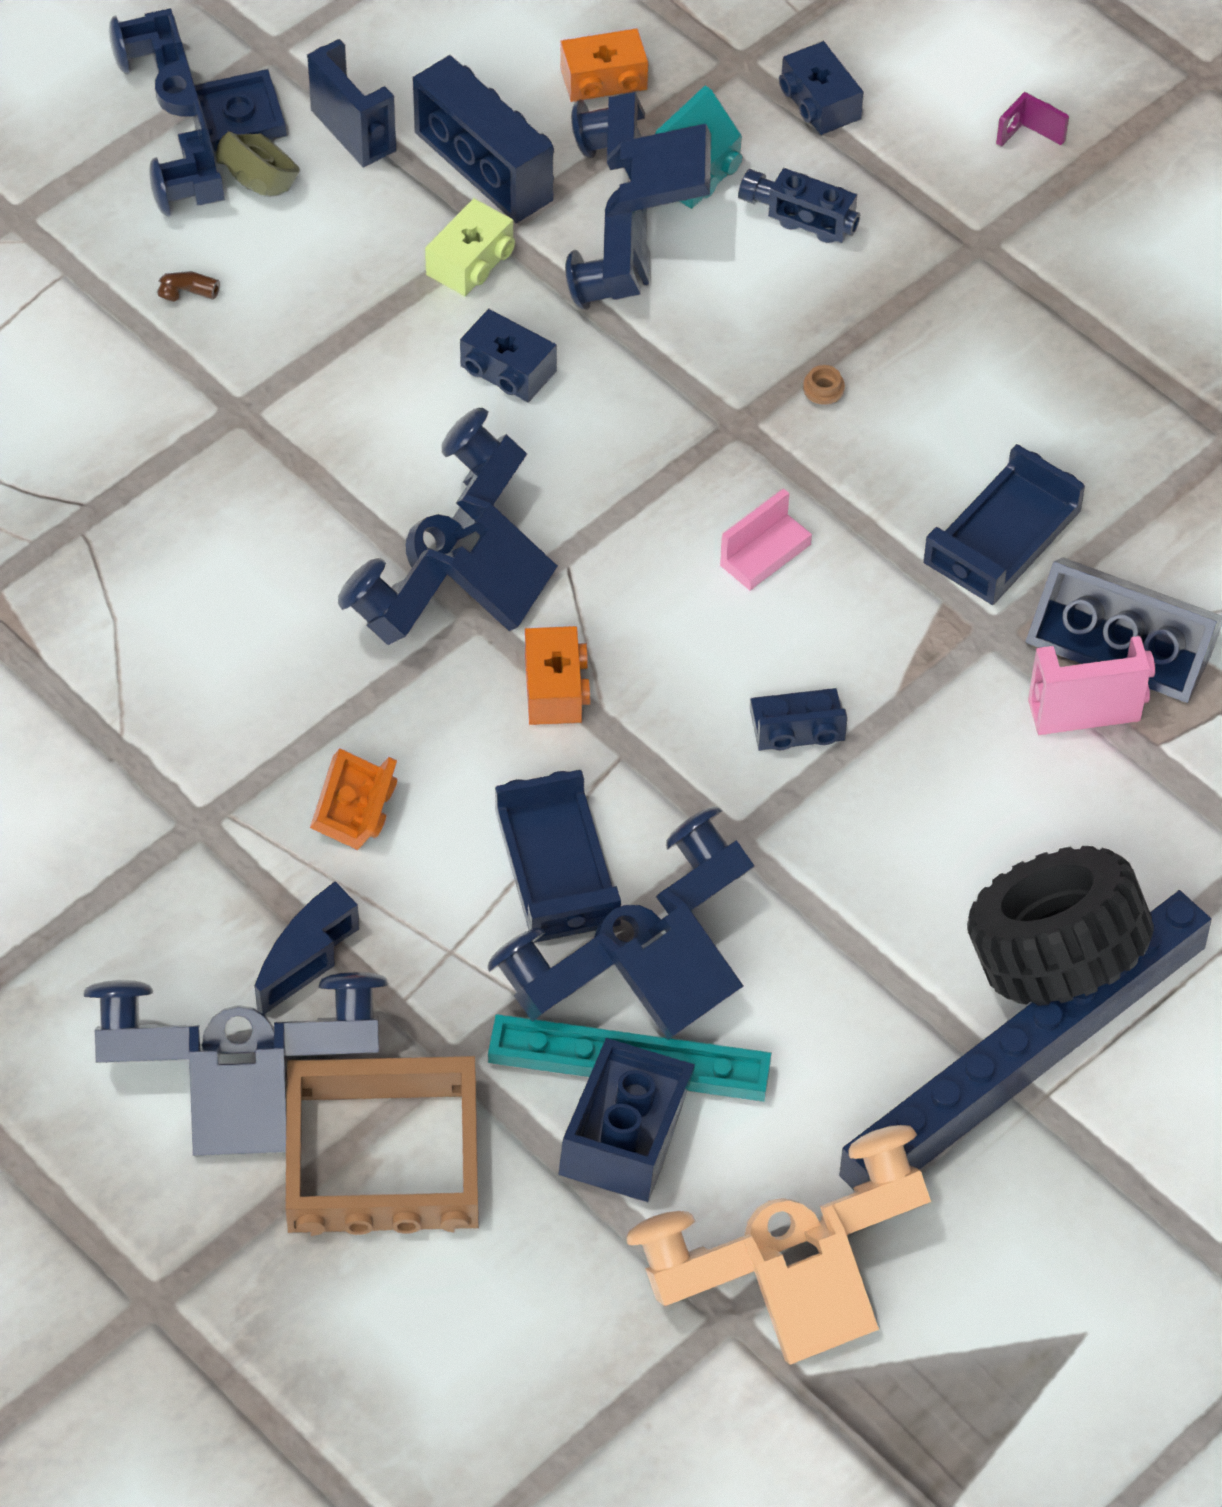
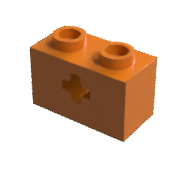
[560,28,648,102]
[525,626,590,725]

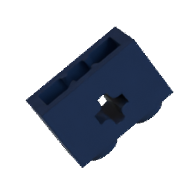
[779,41,864,136]
[460,308,557,403]

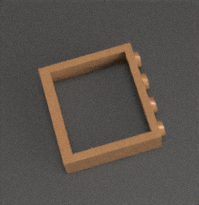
[285,1056,479,1236]

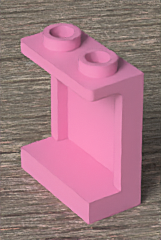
[1028,636,1155,735]

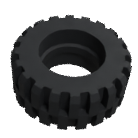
[967,846,1154,1006]

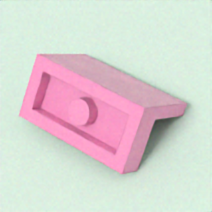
[720,488,812,591]

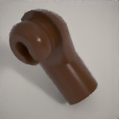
[157,271,220,302]

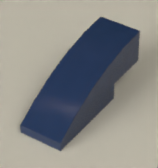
[254,881,360,1015]

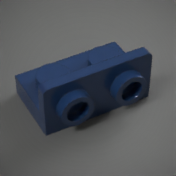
[750,688,847,751]

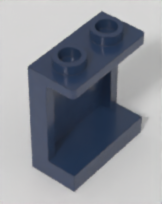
[307,39,396,168]

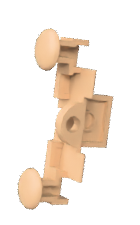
[626,1125,931,1365]

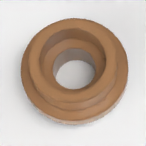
[803,365,845,405]

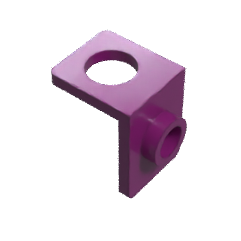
[996,91,1069,147]

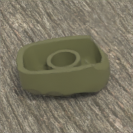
[216,131,300,197]

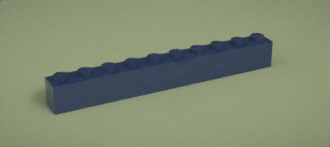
[839,889,1212,1190]

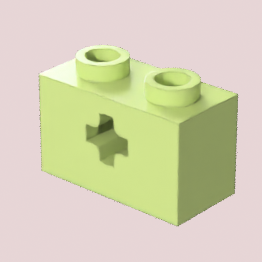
[425,198,515,296]

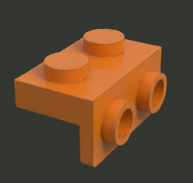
[310,748,398,850]

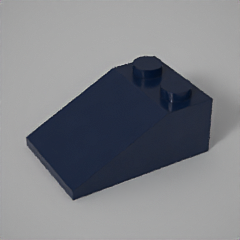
[558,1038,695,1202]

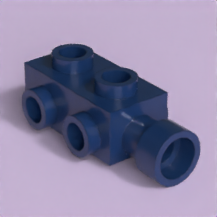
[738,167,861,243]

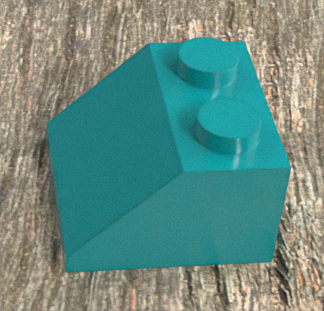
[655,85,743,209]

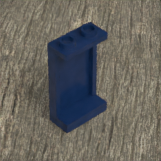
[923,444,1085,606]
[495,770,621,943]

